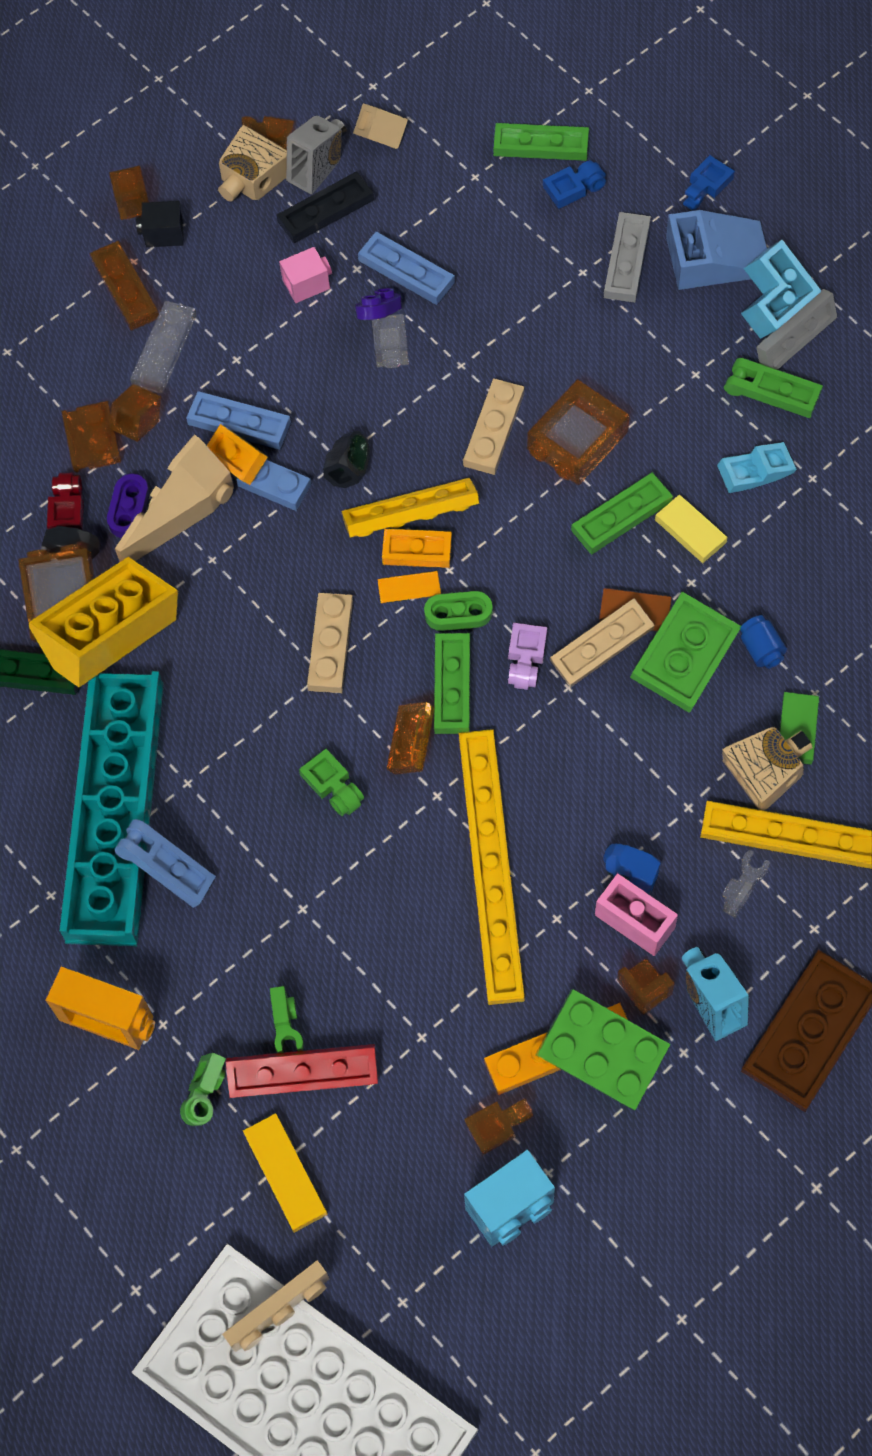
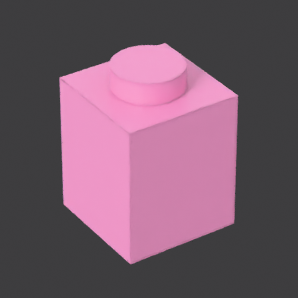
[279,247,332,304]

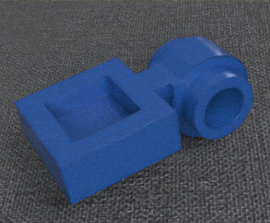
[543,160,606,209]

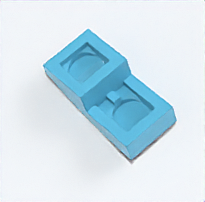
[717,442,797,493]

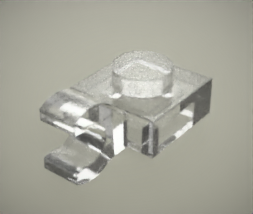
[722,850,770,918]

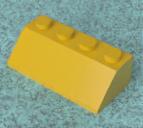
[29,557,178,687]

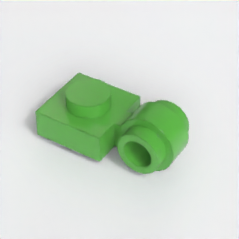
[299,749,364,816]
[180,1053,226,1126]

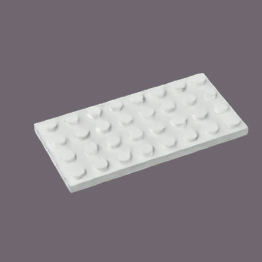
[131,1244,478,1456]

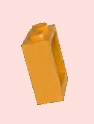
[46,966,155,1050]

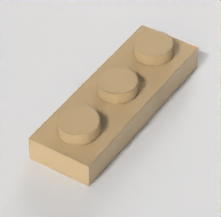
[463,378,524,475]
[307,593,353,693]
[550,598,655,688]
[222,1260,329,1352]

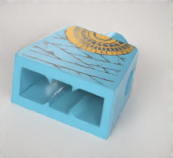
[682,947,749,1041]

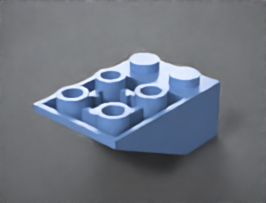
[666,210,767,290]

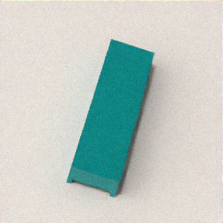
[60,671,164,946]

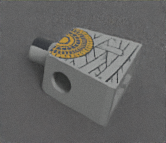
[286,116,347,195]

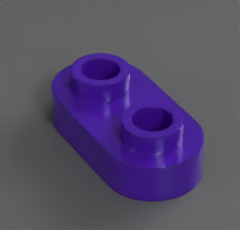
[355,288,402,320]
[107,474,150,538]

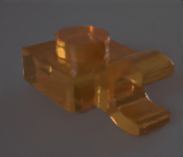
[464,1098,533,1155]

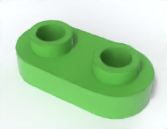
[424,591,493,631]

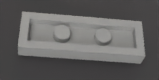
[604,212,651,303]
[756,289,837,370]

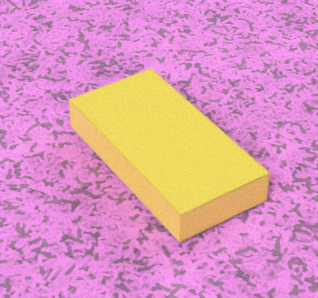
[655,494,728,563]

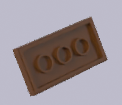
[741,950,872,1112]

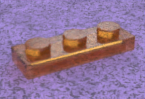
[89,241,160,331]

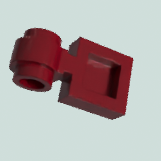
[47,472,84,530]

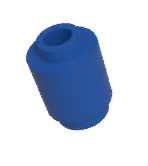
[740,615,787,669]

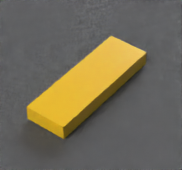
[243,1113,328,1233]

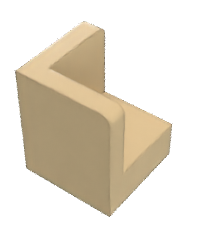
[353,103,408,149]

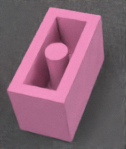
[595,873,678,956]

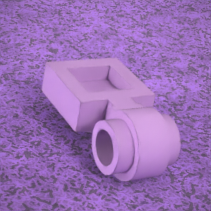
[508,623,547,690]

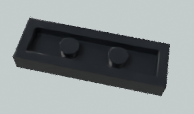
[277,171,374,243]

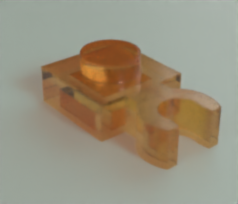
[238,116,295,150]

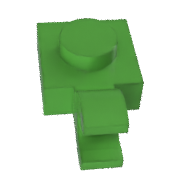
[270,986,304,1053]

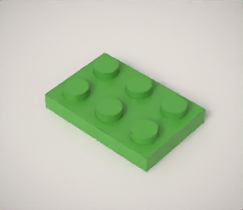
[630,592,741,713]
[536,989,670,1110]

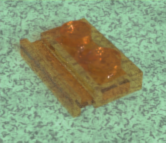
[61,401,121,473]

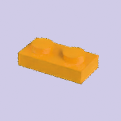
[207,424,268,485]
[382,529,452,568]

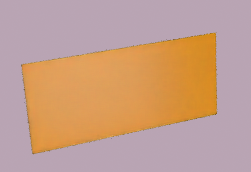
[377,571,441,603]

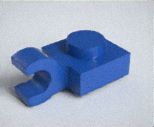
[683,155,735,211]

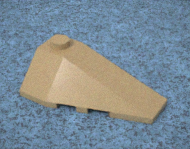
[115,435,234,562]

